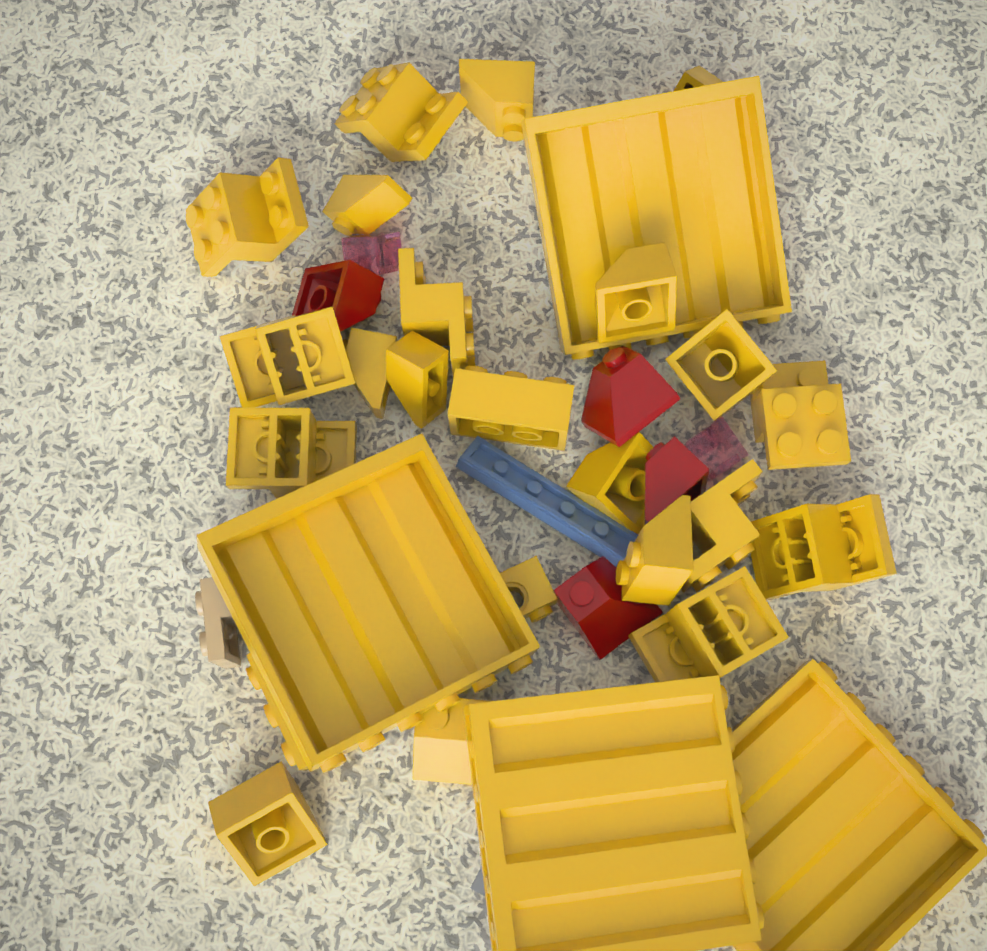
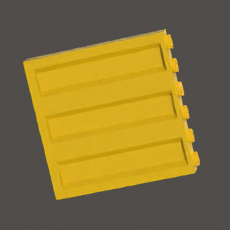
[521,76,792,360]
[197,434,540,773]
[732,659,987,951]
[463,675,764,951]

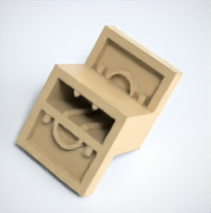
[195,577,241,669]

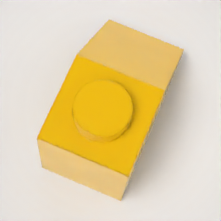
[322,175,413,236]
[343,328,398,419]
[386,331,449,429]

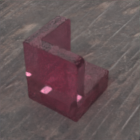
[341,232,402,275]
[684,417,749,482]

